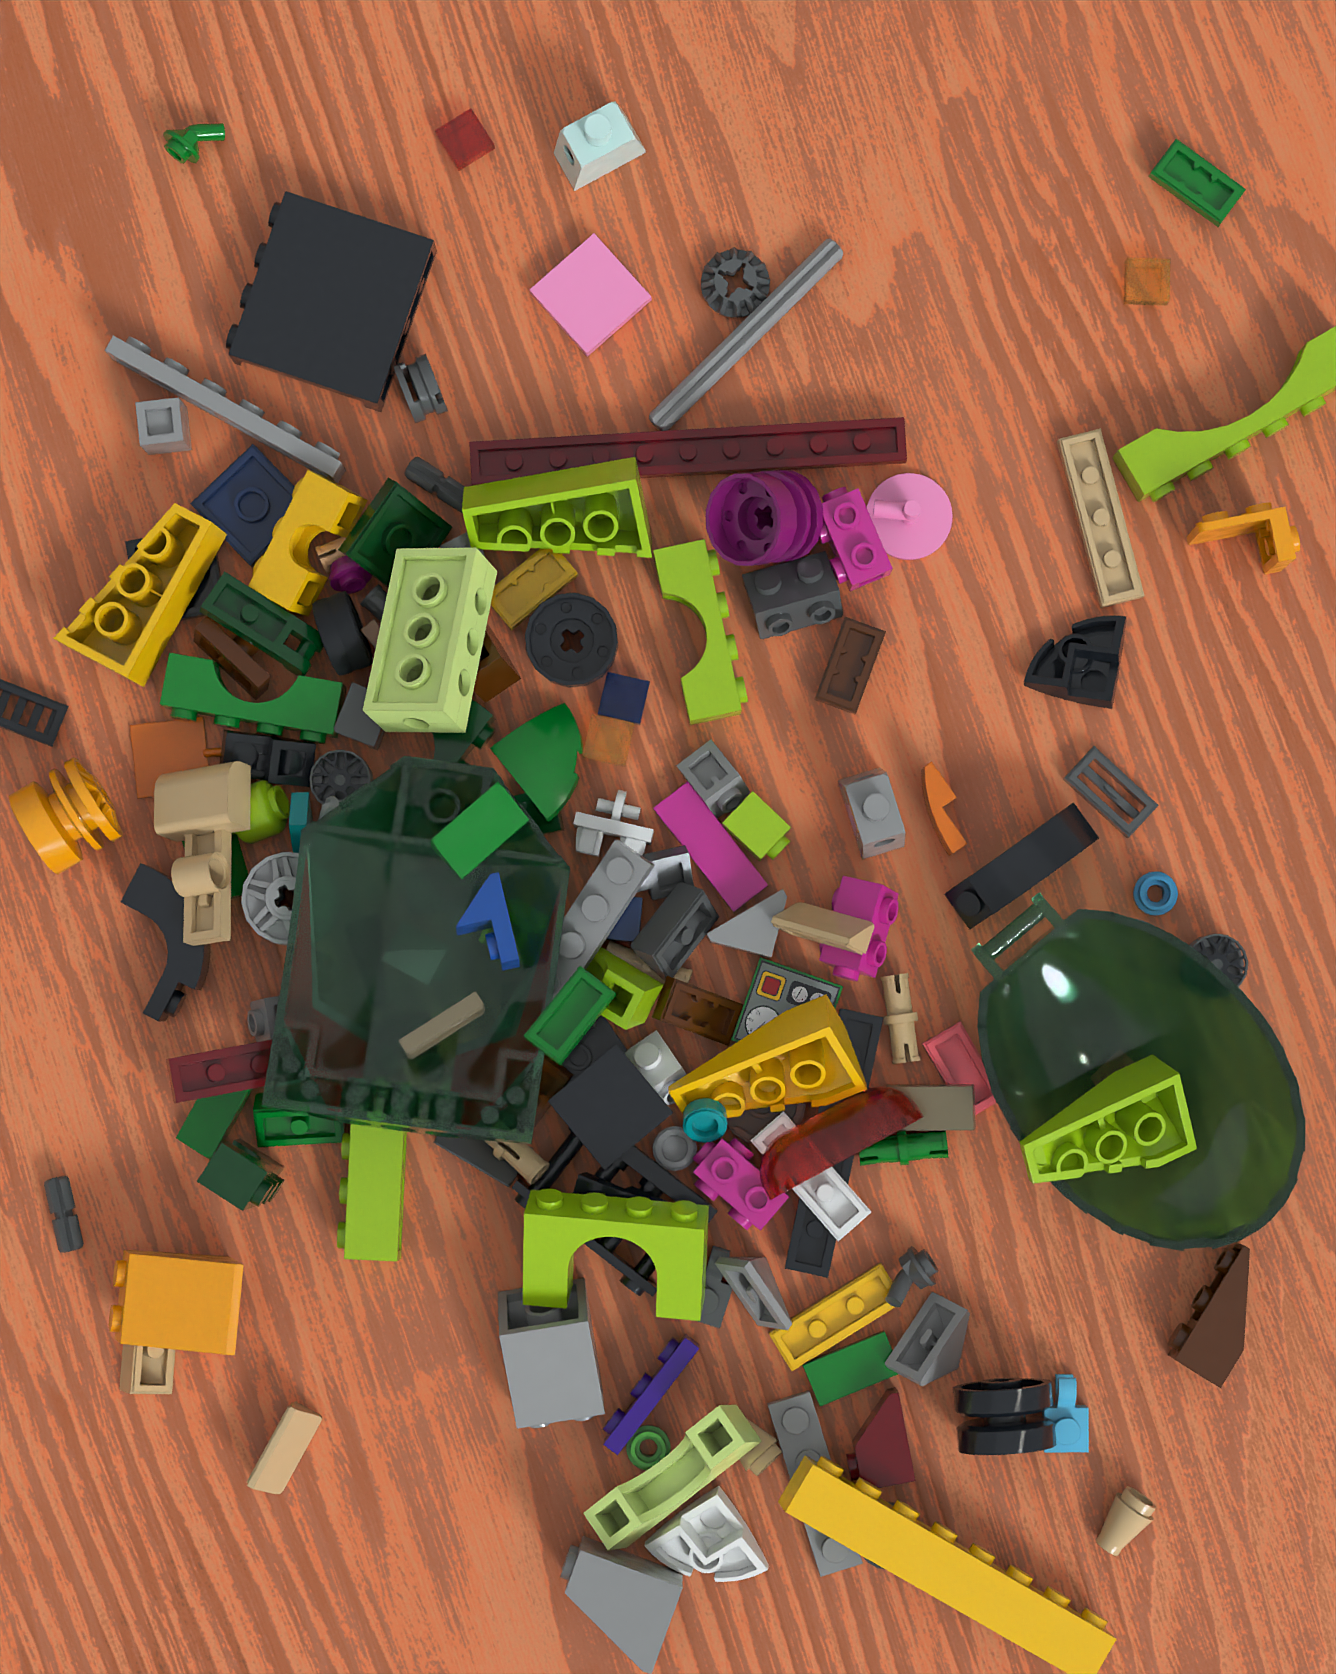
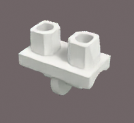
[573,790,654,857]

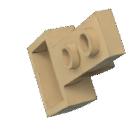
[154,761,251,946]

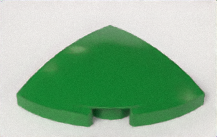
[490,703,583,822]

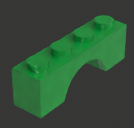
[160,653,347,744]

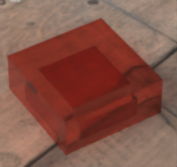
[435,108,495,171]

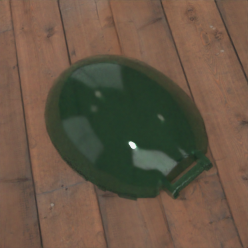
[971,892,1305,1251]

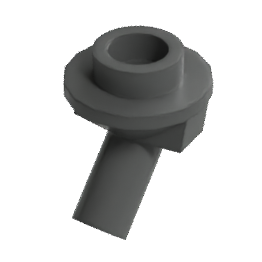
[885,1246,938,1307]

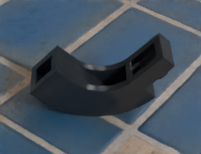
[944,802,1099,930]
[121,863,211,1022]

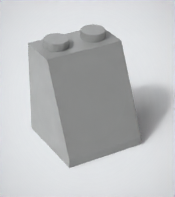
[498,1278,605,1429]
[560,1536,683,1674]

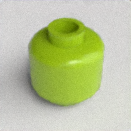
[232,780,290,844]

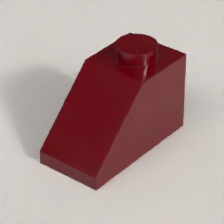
[846,1387,916,1488]

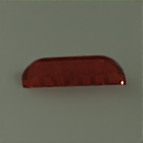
[760,1086,924,1200]

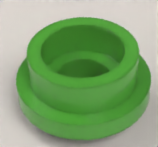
[626,1425,671,1470]

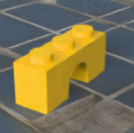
[248,470,368,616]

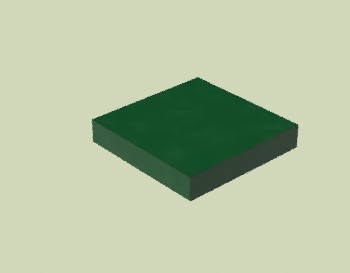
[338,478,453,588]

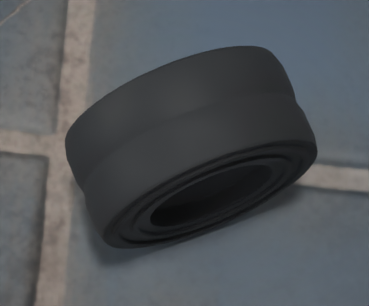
[312,591,373,676]

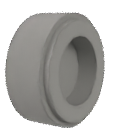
[653,1126,697,1171]

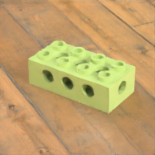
[363,547,497,733]

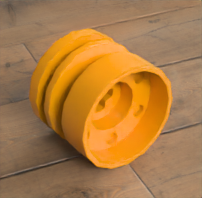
[9,757,123,875]

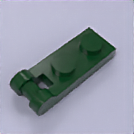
[200,571,324,676]

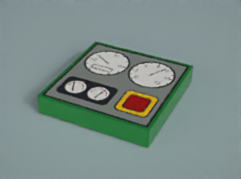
[731,957,843,1042]

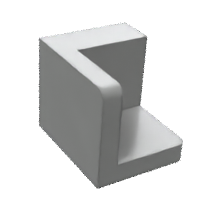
[135,397,192,455]

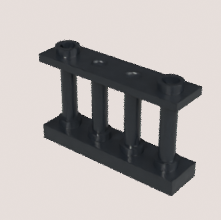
[512,1127,718,1297]

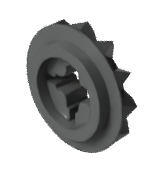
[701,247,770,318]

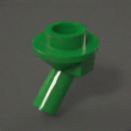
[163,123,225,164]

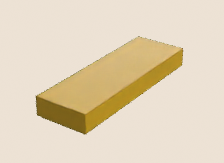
[768,1263,904,1371]

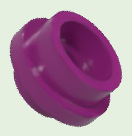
[329,556,372,594]

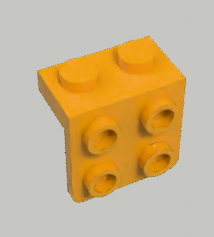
[1186,502,1300,575]

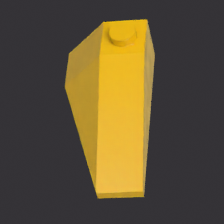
[668,994,867,1118]

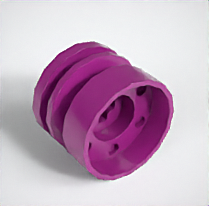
[705,470,823,566]

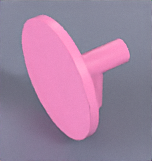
[867,473,953,560]

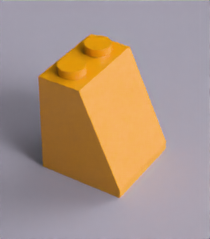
[109,1250,244,1355]

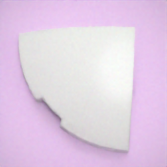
[644,1486,769,1582]

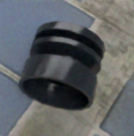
[525,593,618,688]

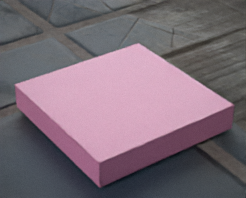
[529,233,652,357]

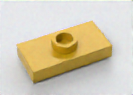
[491,549,579,631]

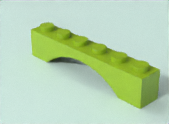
[1112,326,1336,502]

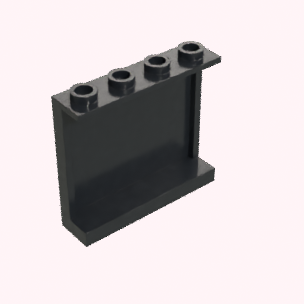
[226,191,437,412]

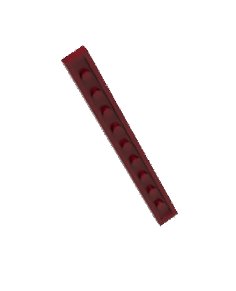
[469,417,907,486]

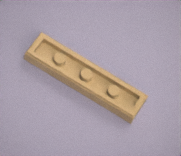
[1057,428,1145,608]

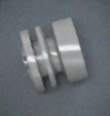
[241,852,343,947]

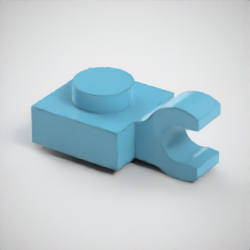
[1042,1374,1089,1453]

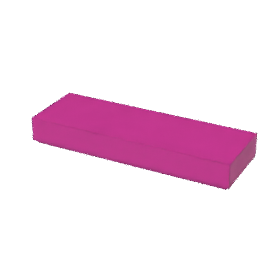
[653,782,768,912]

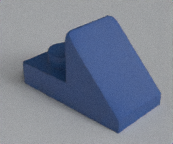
[456,872,520,971]

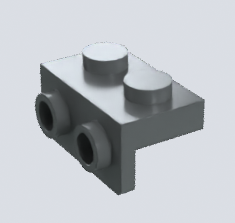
[742,551,843,639]

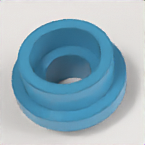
[1133,872,1178,916]

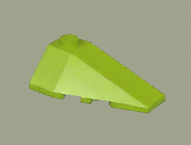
[1019,1054,1197,1184]

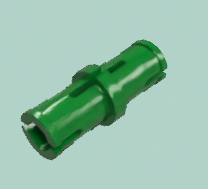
[858,1130,949,1166]

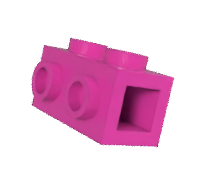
[819,487,893,591]
[819,876,899,981]
[692,1137,789,1231]

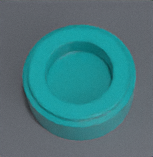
[683,1098,727,1143]

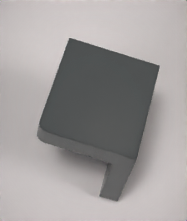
[334,682,385,751]

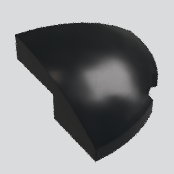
[1024,615,1127,709]

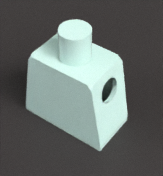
[553,101,646,191]

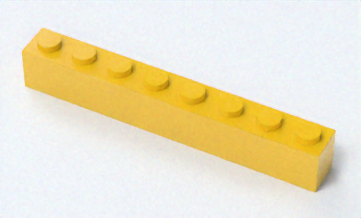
[778,1455,1116,1674]

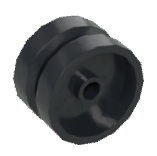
[953,1377,1056,1455]

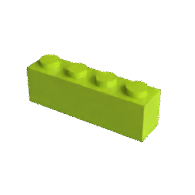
[337,1080,410,1261]

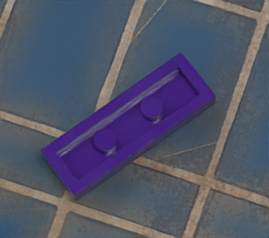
[603,1334,699,1455]

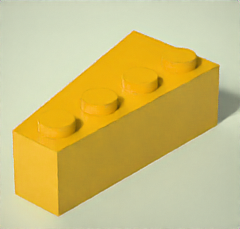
[53,503,227,687]

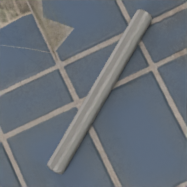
[649,238,843,431]

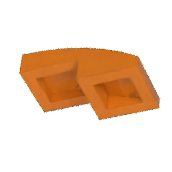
[921,761,967,856]

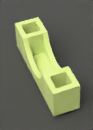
[583,1405,762,1550]

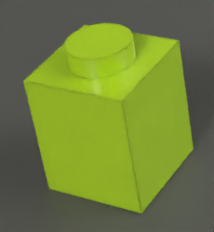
[722,791,791,862]

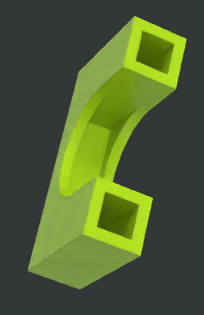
[523,1189,709,1321]

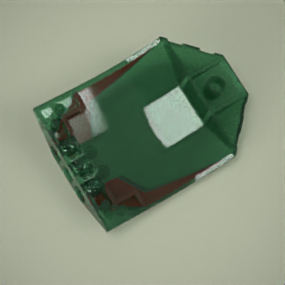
[262,756,570,1144]

